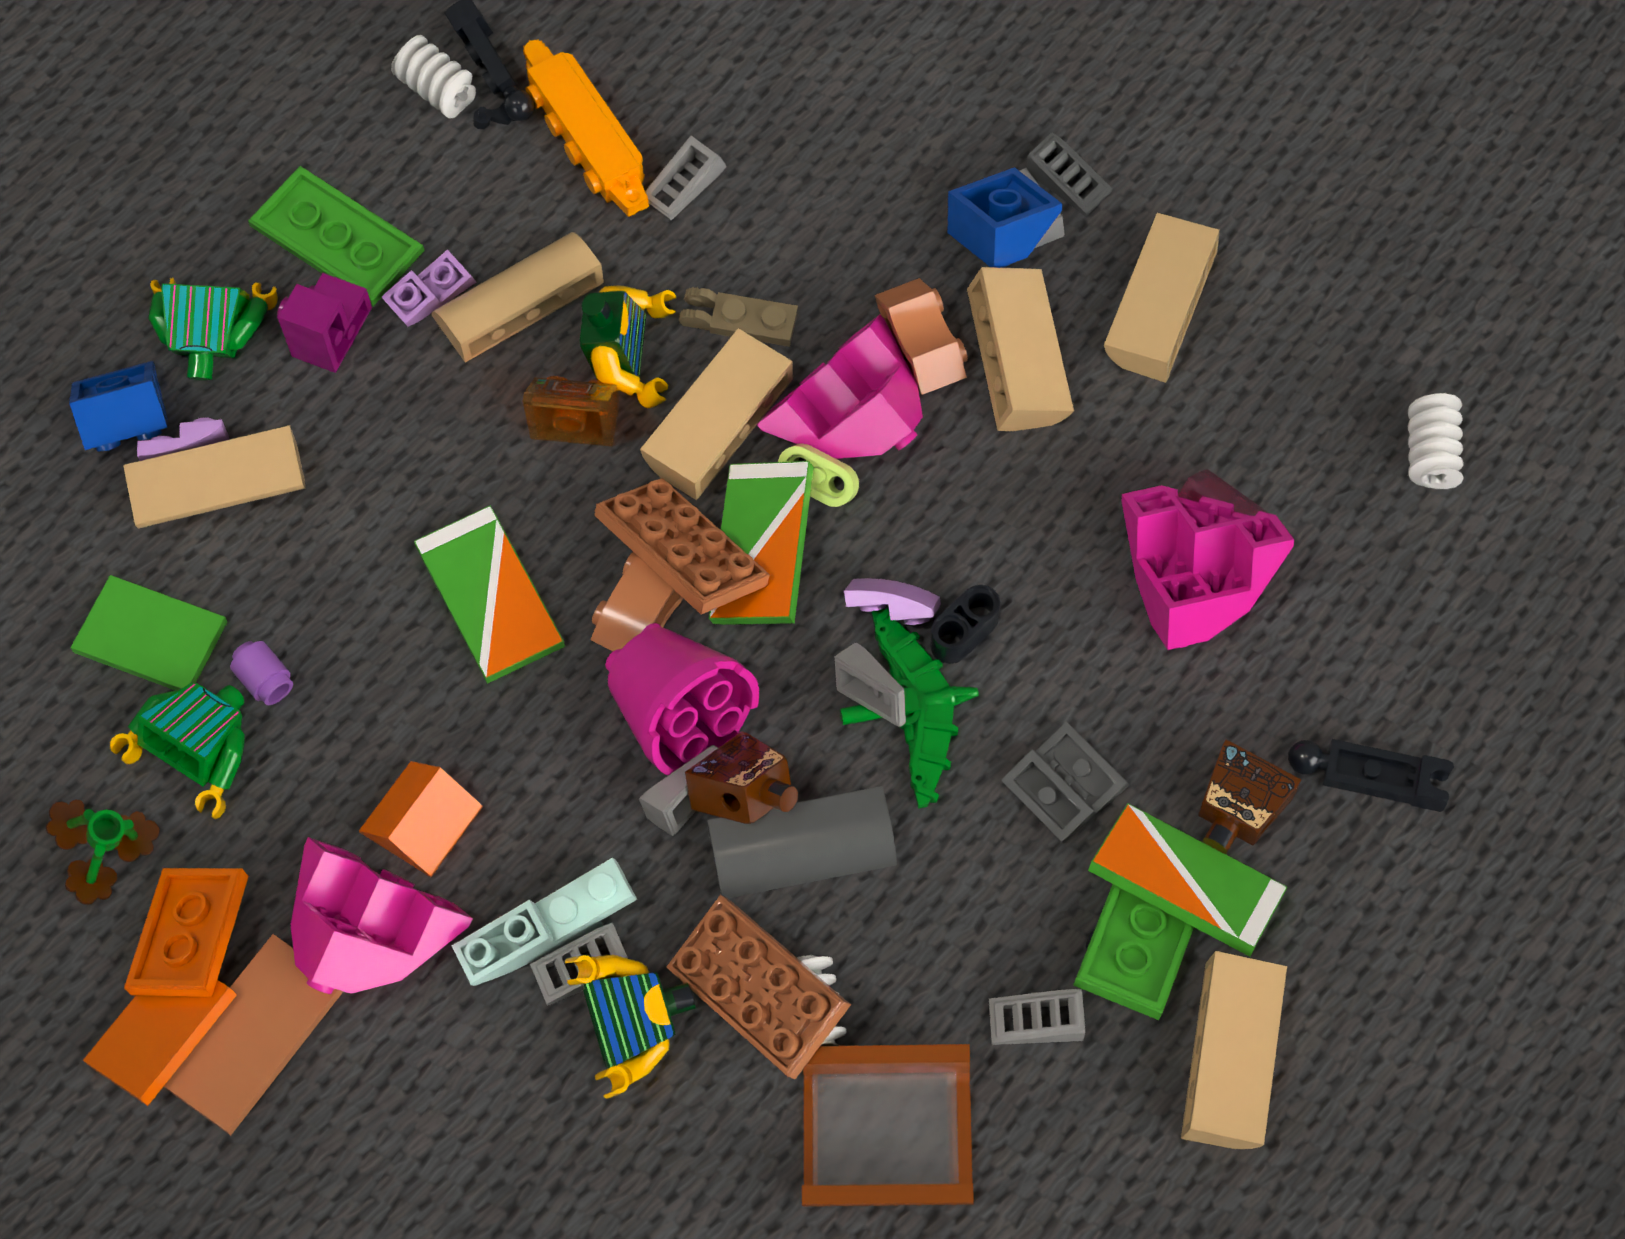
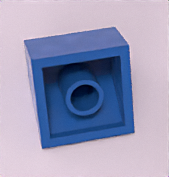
[947,167,1062,268]
[69,361,168,452]

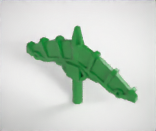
[840,608,978,809]

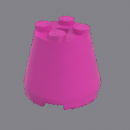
[605,623,759,776]

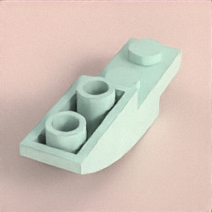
[452,858,637,986]

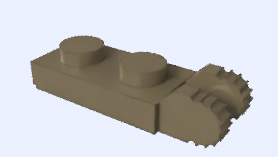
[678,287,798,347]

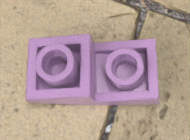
[381,249,476,327]
[137,418,229,461]
[844,578,941,625]

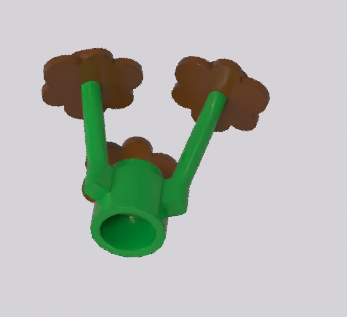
[46,799,160,905]

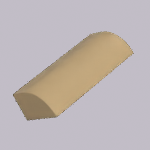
[1104,213,1219,383]
[432,232,604,363]
[967,267,1074,431]
[640,328,793,500]
[123,425,305,529]
[1181,951,1287,1149]

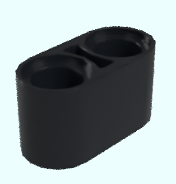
[930,585,1000,664]

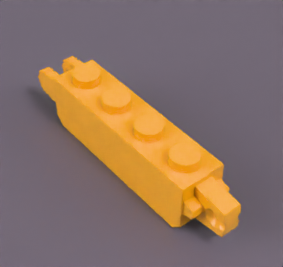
[523,39,649,217]

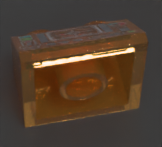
[523,376,620,447]

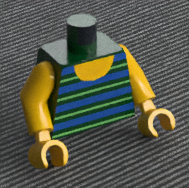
[580,285,676,408]
[565,955,695,1099]

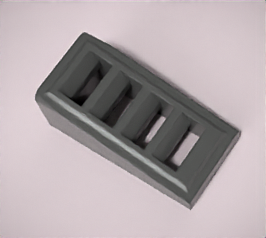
[1026,132,1112,217]

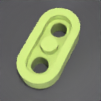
[778,444,859,507]

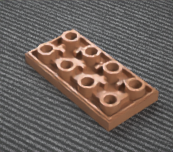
[594,478,770,615]
[666,895,851,1079]
[164,934,344,1136]

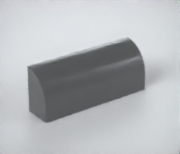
[707,786,897,898]

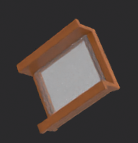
[802,1044,974,1206]

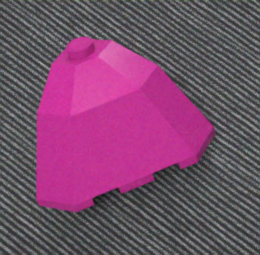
[757,314,923,459]
[1121,485,1294,650]
[291,837,473,994]

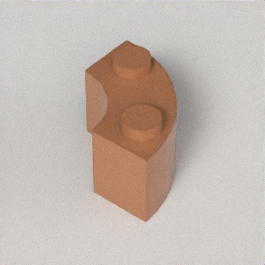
[875,278,968,395]
[591,552,683,651]

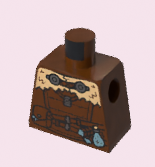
[685,731,798,824]
[1198,739,1301,854]

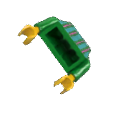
[148,278,278,380]
[110,683,245,819]

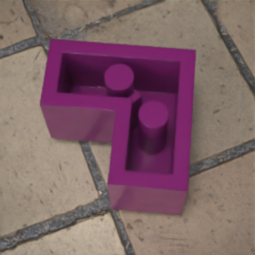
[277,273,372,373]

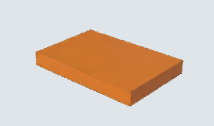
[124,868,249,997]
[83,980,237,1106]

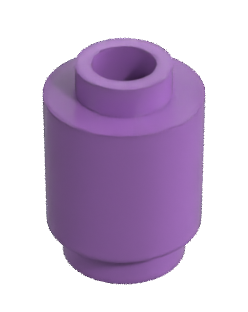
[230,641,293,705]

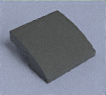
[1001,722,1129,843]

